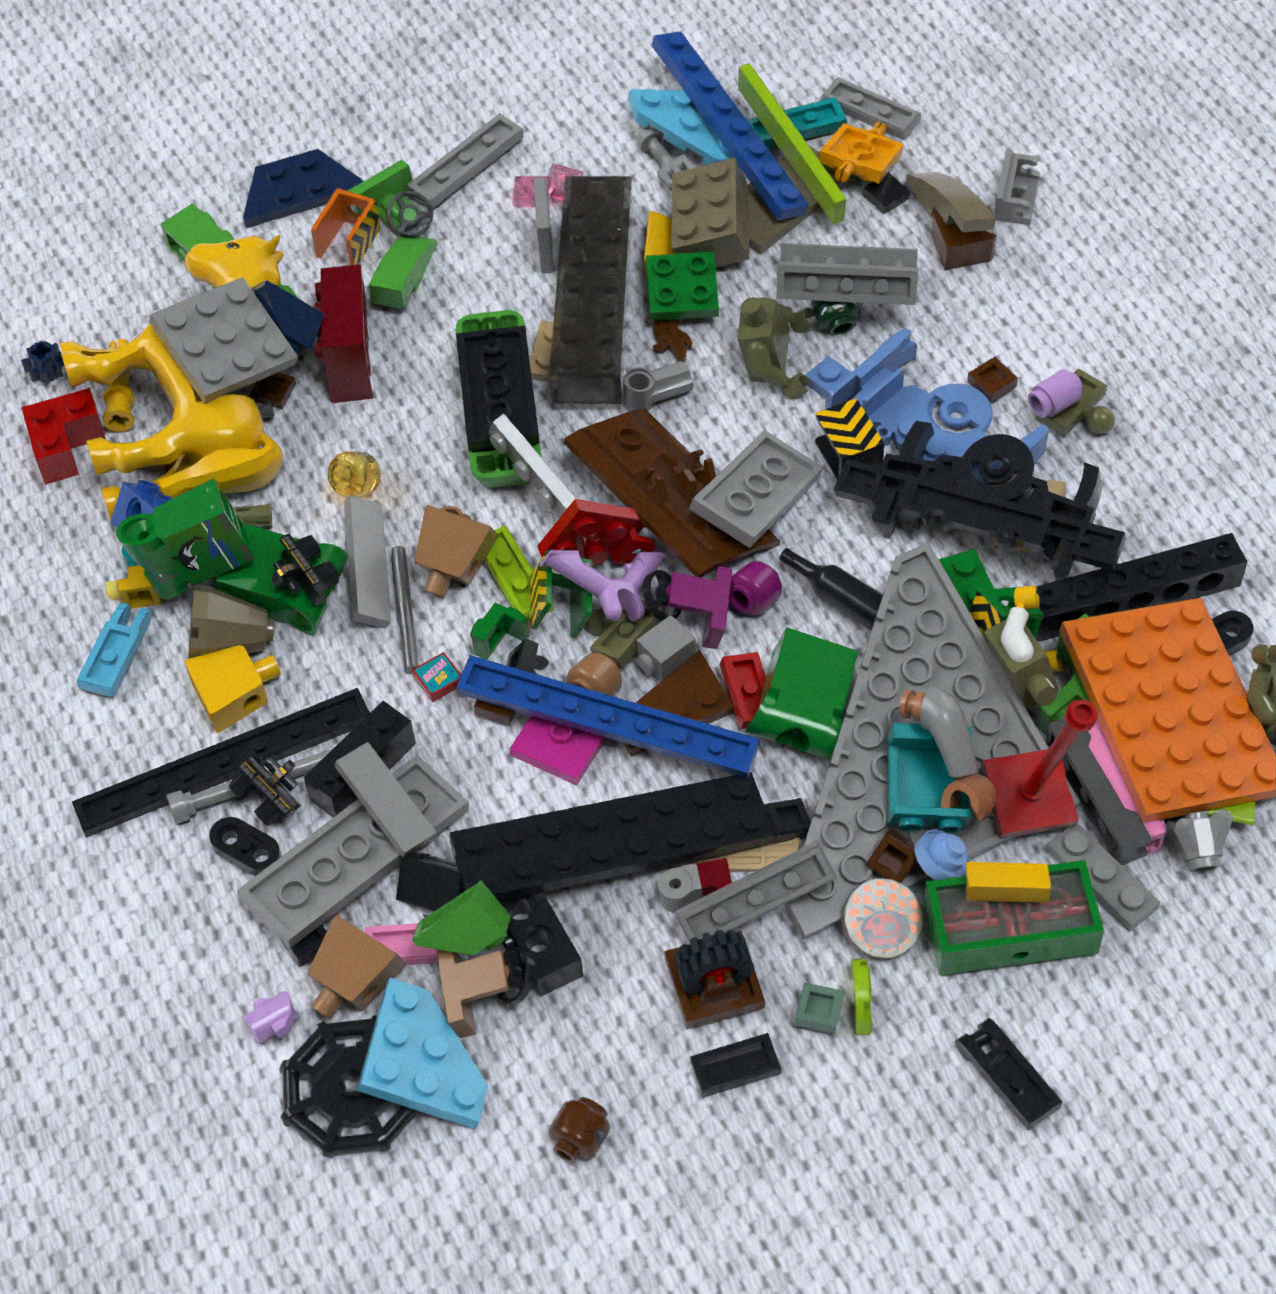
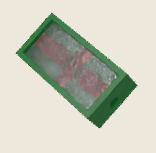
[924,860,1104,976]

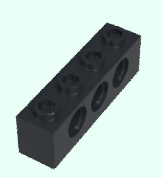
[499,892,583,997]

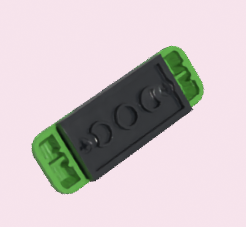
[456,310,542,488]

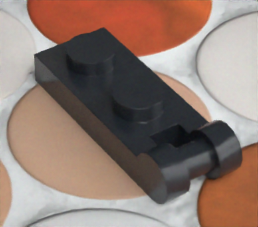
[955,1018,1062,1131]

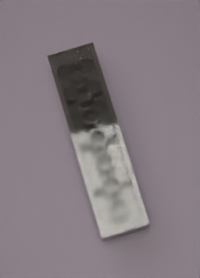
[549,176,633,404]

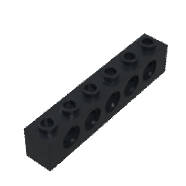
[1036,533,1248,642]

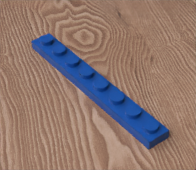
[651,31,809,220]
[456,655,760,779]

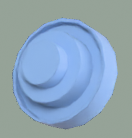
[914,829,970,880]

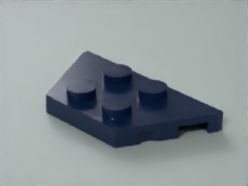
[243,149,364,228]

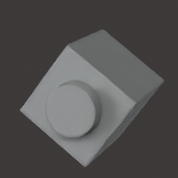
[636,615,696,682]

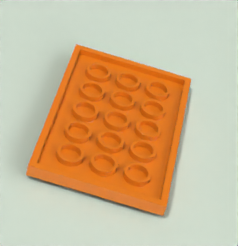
[1059,598,1276,823]

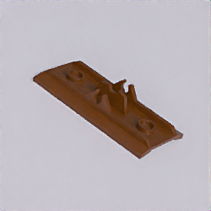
[564,409,781,578]

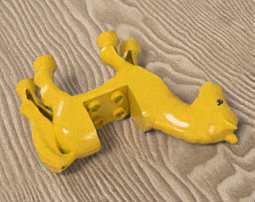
[60,235,284,519]

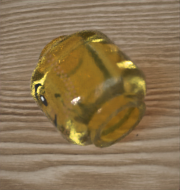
[327,451,381,497]

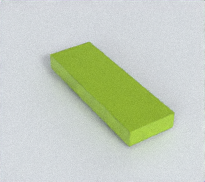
[483,525,554,622]

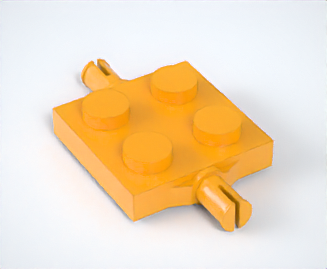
[818,122,904,184]

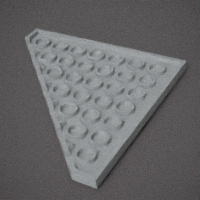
[785,542,1080,940]

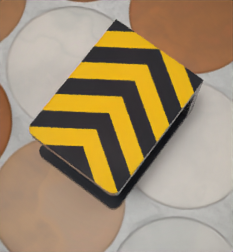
[815,399,885,480]

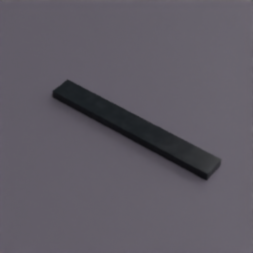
[72,688,370,838]

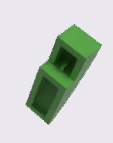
[369,236,437,309]

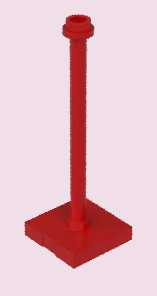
[981,700,1098,839]

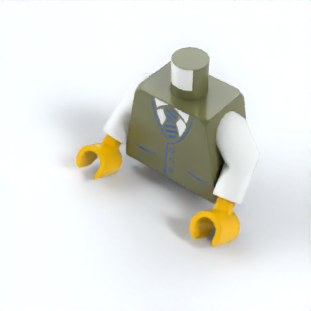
[984,586,1063,708]

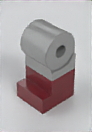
[658,857,732,913]

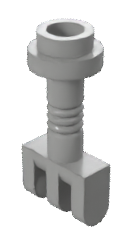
[636,127,695,191]

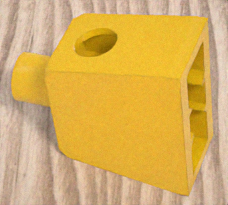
[184,645,281,734]

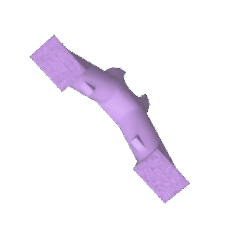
[540,550,667,622]

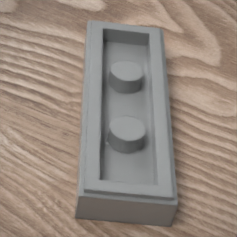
[821,77,921,140]
[334,742,437,858]

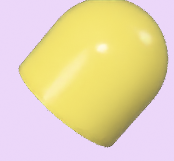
[105,581,121,600]

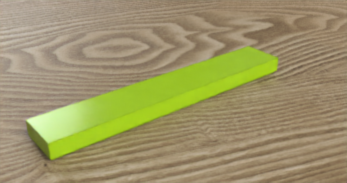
[738,63,846,225]

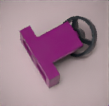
[643,566,732,649]

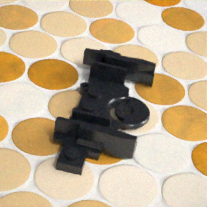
[834,421,1126,581]

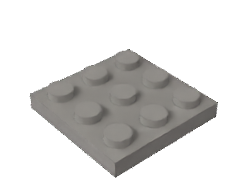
[149,277,298,404]

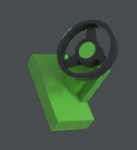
[348,160,433,238]

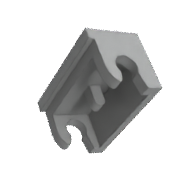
[994,150,1040,225]

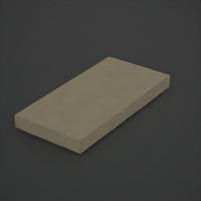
[748,146,852,255]

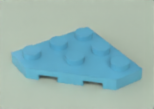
[627,89,732,165]
[357,977,488,1129]

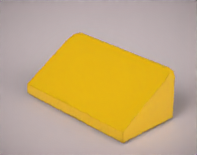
[644,211,674,276]
[965,862,1051,903]

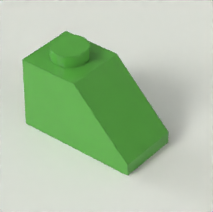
[412,881,511,955]

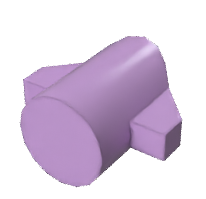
[243,991,300,1044]

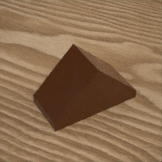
[931,210,997,270]

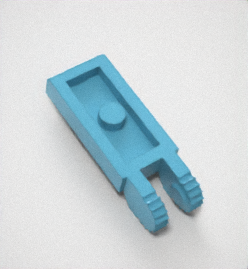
[77,603,152,698]

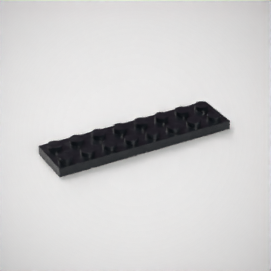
[449,772,776,901]

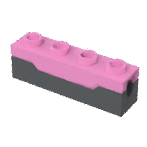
[1046,718,1166,865]

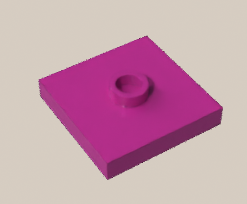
[509,716,607,786]

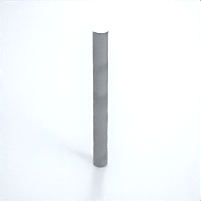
[391,546,419,674]

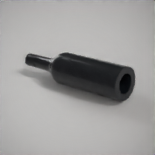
[779,548,883,631]

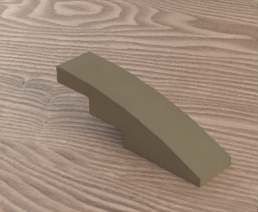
[906,172,996,232]

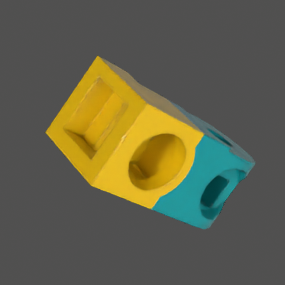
[118,545,162,609]

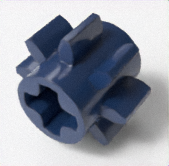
[21,341,65,384]

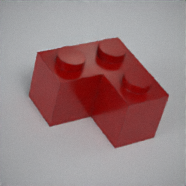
[21,388,106,485]

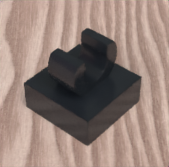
[506,638,549,676]

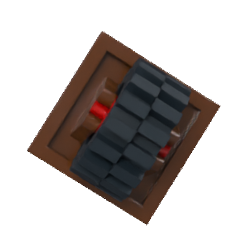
[664,930,765,1029]

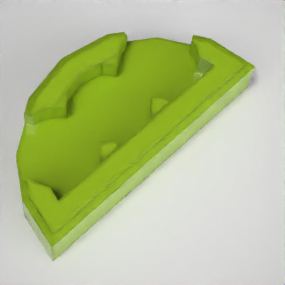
[850,958,872,1036]

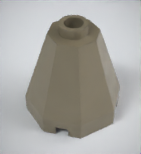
[188,585,274,659]

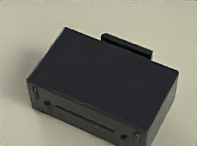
[396,852,464,917]

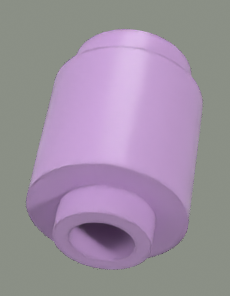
[1028,369,1083,418]

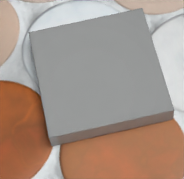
[533,177,554,274]

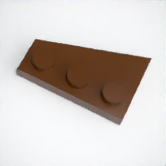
[623,649,733,757]

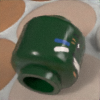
[811,300,861,335]

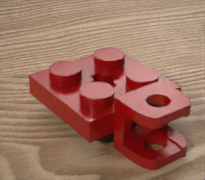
[537,499,656,566]

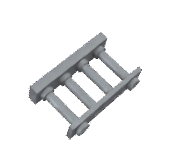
[776,243,918,305]

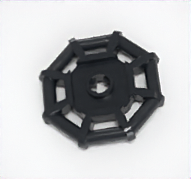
[279,1015,419,1158]

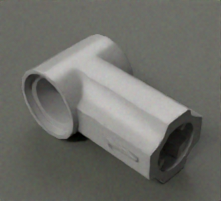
[623,361,693,411]

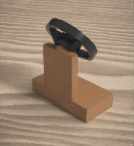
[437,946,535,1038]

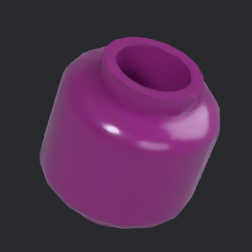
[729,561,782,616]

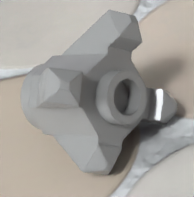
[1164,809,1233,872]

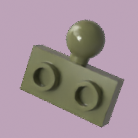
[1035,368,1115,437]
[586,600,665,669]

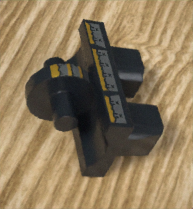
[271,533,339,606]
[228,756,301,826]

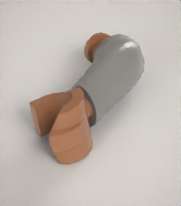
[899,687,996,822]

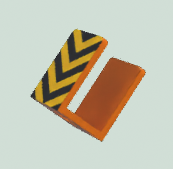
[311,188,381,265]

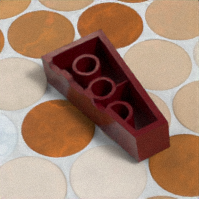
[315,264,373,403]

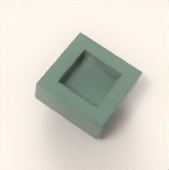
[795,982,844,1034]

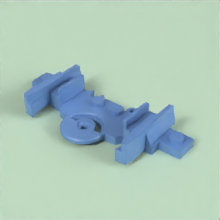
[806,328,1049,486]

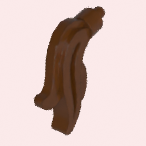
[653,319,692,362]

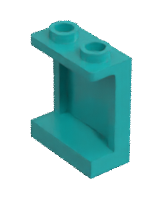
[887,723,973,833]

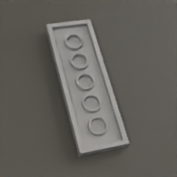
[237,755,469,948]

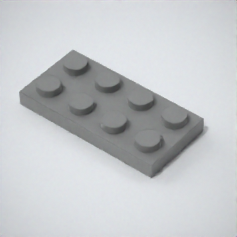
[689,430,824,548]

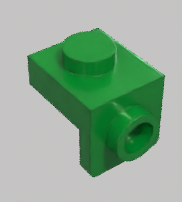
[470,602,529,660]

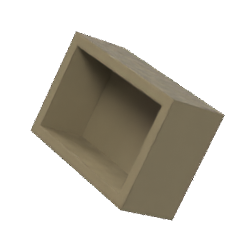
[672,158,749,267]

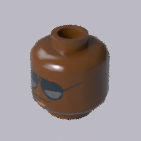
[548,1097,611,1163]

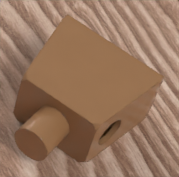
[415,505,498,598]
[308,915,407,1020]

